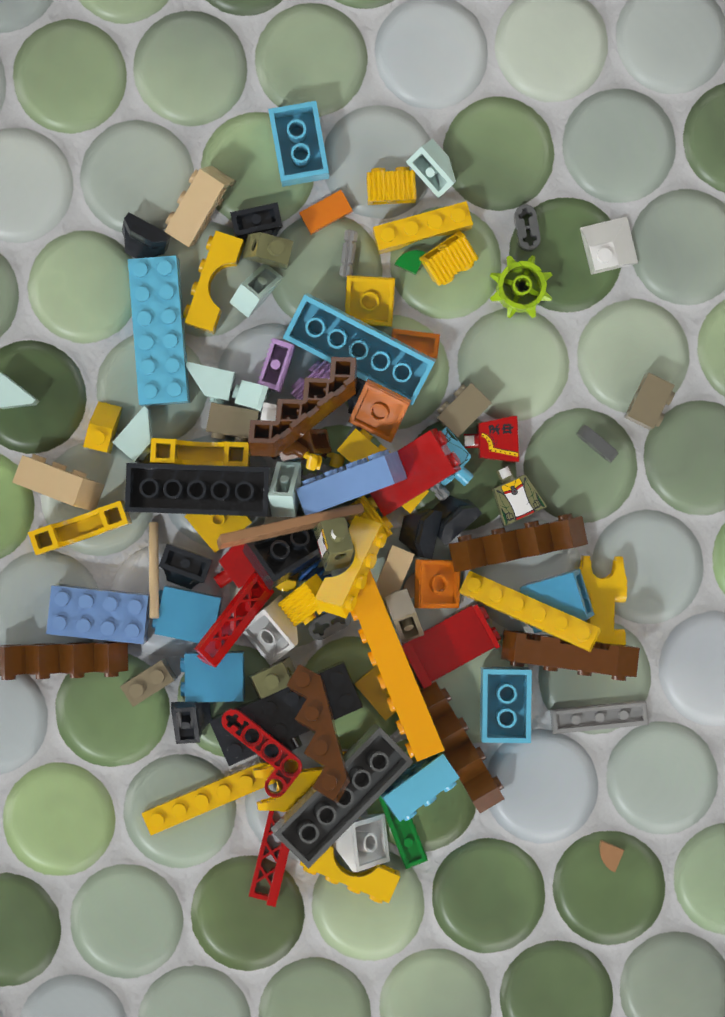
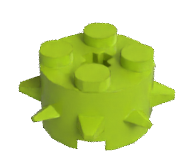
[490,256,553,318]

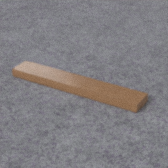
[217,503,364,549]

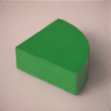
[394,250,426,275]

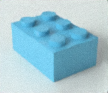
[268,101,329,187]
[480,667,532,743]
[381,752,460,821]

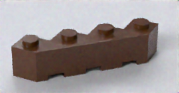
[248,357,357,457]
[449,513,588,572]
[501,630,640,681]
[0,641,129,680]
[287,664,350,803]
[420,681,505,813]

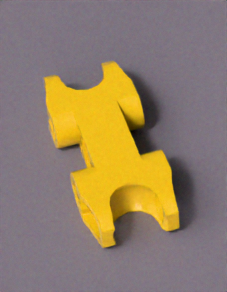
[579,555,627,645]
[253,751,347,812]

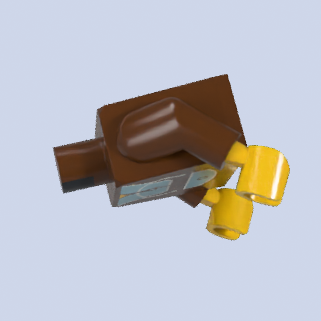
[272,429,345,471]

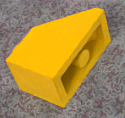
[83,401,122,454]

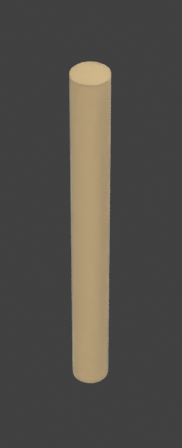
[149,522,159,619]

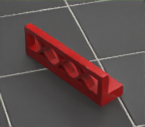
[194,573,274,668]
[249,811,289,907]

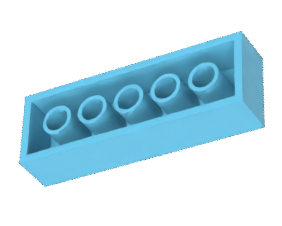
[128,255,190,407]
[283,293,436,406]

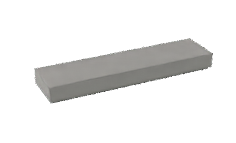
[550,700,649,734]

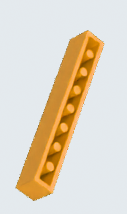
[350,570,445,762]

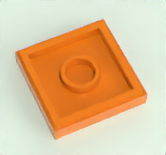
[348,379,412,443]
[414,559,460,608]

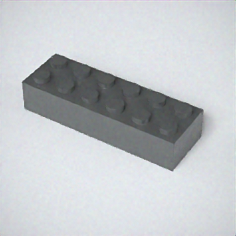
[271,724,413,869]

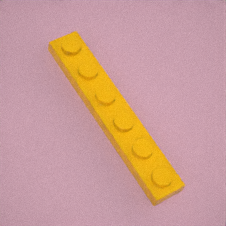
[459,570,601,652]
[141,762,276,835]

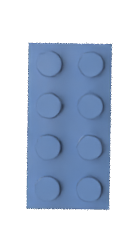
[296,449,407,515]
[46,584,149,644]

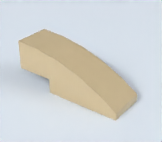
[376,545,415,614]

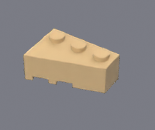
[164,166,236,247]
[12,454,105,511]

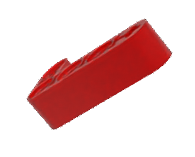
[221,708,302,798]

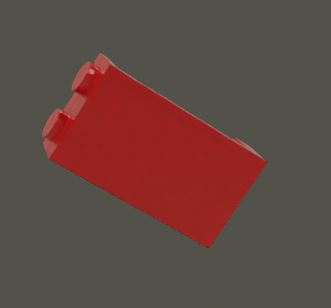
[370,428,461,516]
[401,603,501,689]

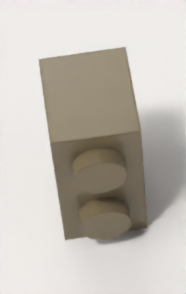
[624,373,675,430]
[436,383,492,438]
[206,402,260,442]
[384,588,424,643]
[120,658,177,707]

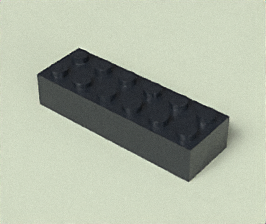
[125,463,275,517]
[209,661,363,766]

